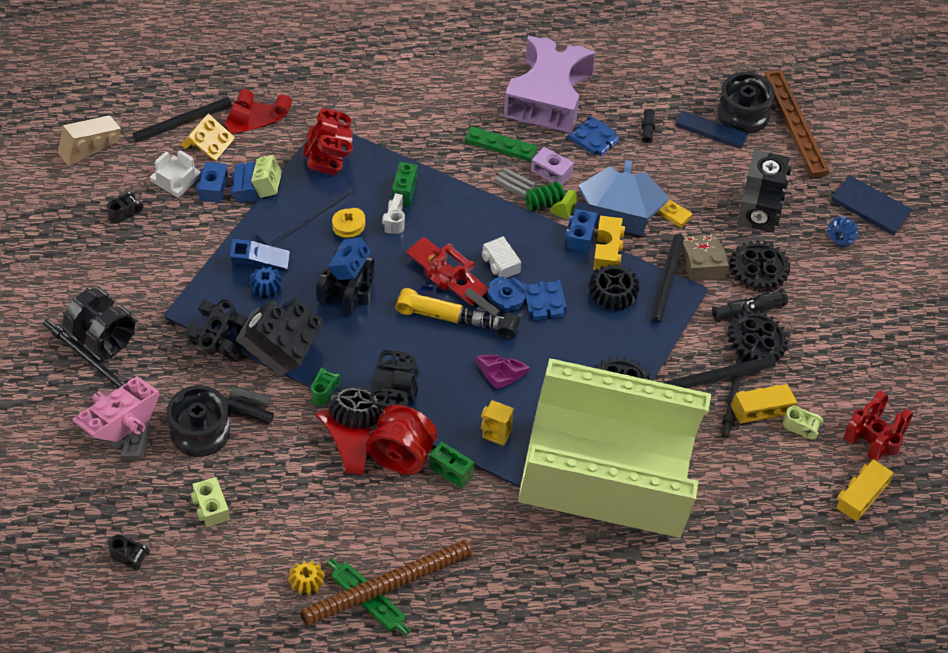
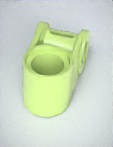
[783,406,823,440]

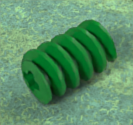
[525,181,566,211]

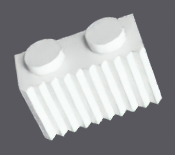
[482,236,521,279]

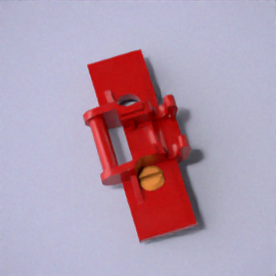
[406,237,489,306]

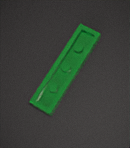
[465,126,538,162]

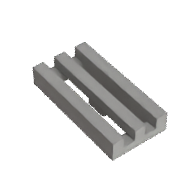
[494,167,535,198]

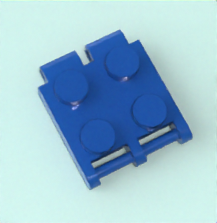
[567,116,619,157]
[522,279,567,320]

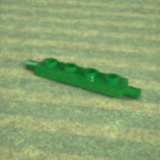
[326,558,411,637]

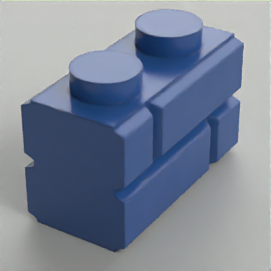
[230,161,259,203]

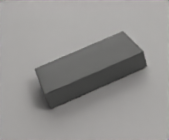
[465,288,501,316]

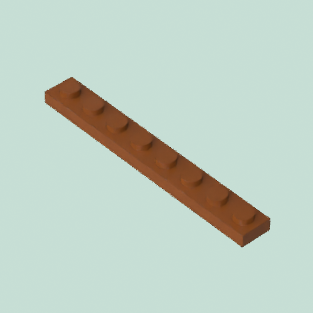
[764,69,829,178]

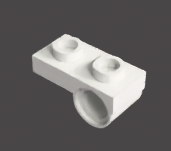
[382,193,405,234]

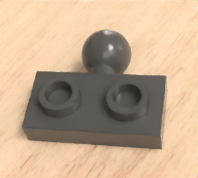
[110,423,152,461]

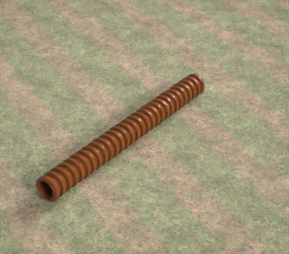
[300,540,472,627]

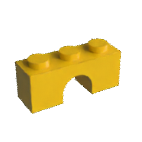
[593,216,625,270]

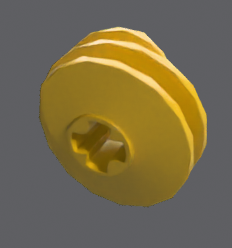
[332,208,365,238]

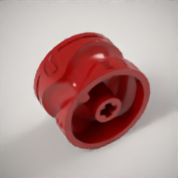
[366,405,438,475]

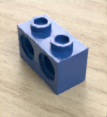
[565,209,597,252]

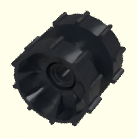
[61,286,138,361]

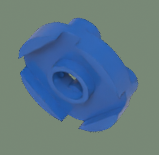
[487,277,525,313]

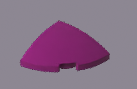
[475,355,530,389]

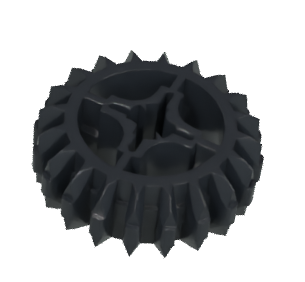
[588,263,640,311]
[329,386,383,429]

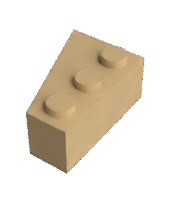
[58,115,121,166]

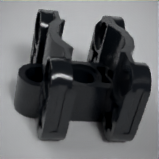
[316,247,375,314]
[184,299,248,362]
[370,350,419,408]

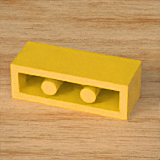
[730,384,797,424]
[837,459,894,522]

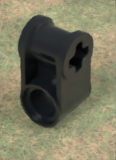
[107,192,144,223]
[108,535,150,570]

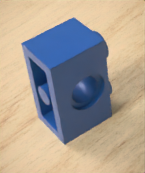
[196,162,228,203]
[328,238,371,280]

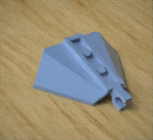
[578,160,669,220]

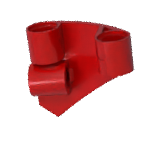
[224,89,292,134]

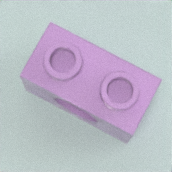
[531,147,574,185]

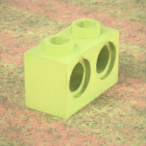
[251,155,282,198]
[191,477,230,527]

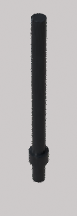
[43,319,125,388]
[722,353,744,439]

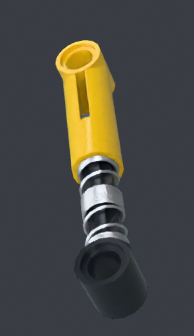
[395,288,520,340]

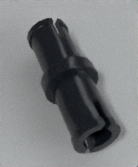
[641,109,655,143]

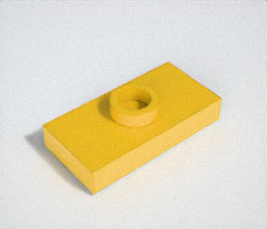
[657,199,693,228]

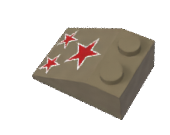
[682,234,728,281]

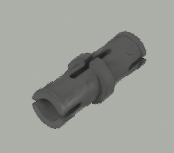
[229,387,271,408]

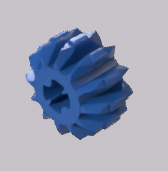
[826,216,859,248]
[249,266,282,298]

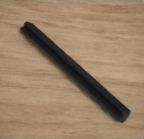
[132,97,232,142]
[651,233,684,322]
[663,356,776,388]

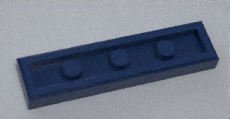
[675,110,748,149]
[573,201,648,236]

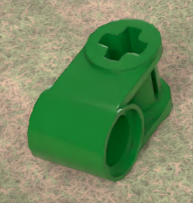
[311,367,341,406]

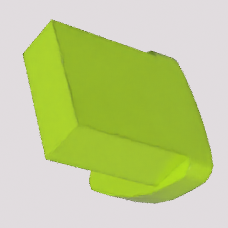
[550,190,578,220]

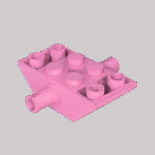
[72,376,160,442]

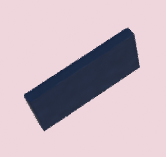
[831,175,912,236]

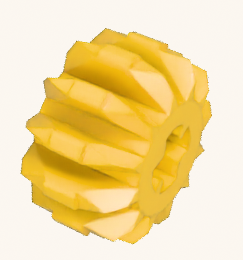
[288,559,324,596]

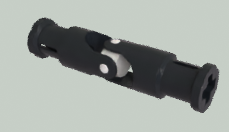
[712,289,788,323]

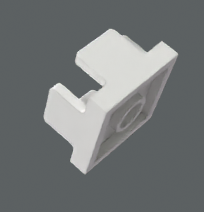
[150,150,200,198]

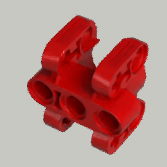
[303,108,353,175]
[843,390,913,461]

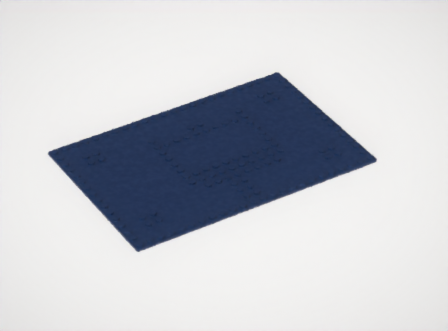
[164,133,708,488]

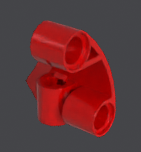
[315,410,370,476]

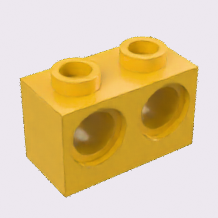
[481,400,514,446]

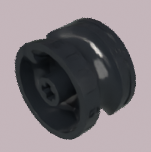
[717,72,775,134]
[167,385,230,457]

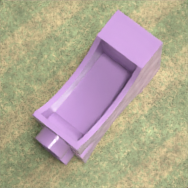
[504,36,595,133]

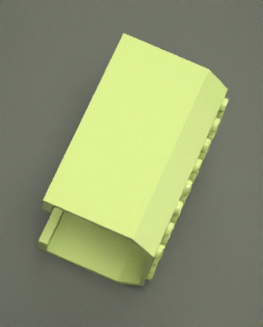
[518,358,711,538]

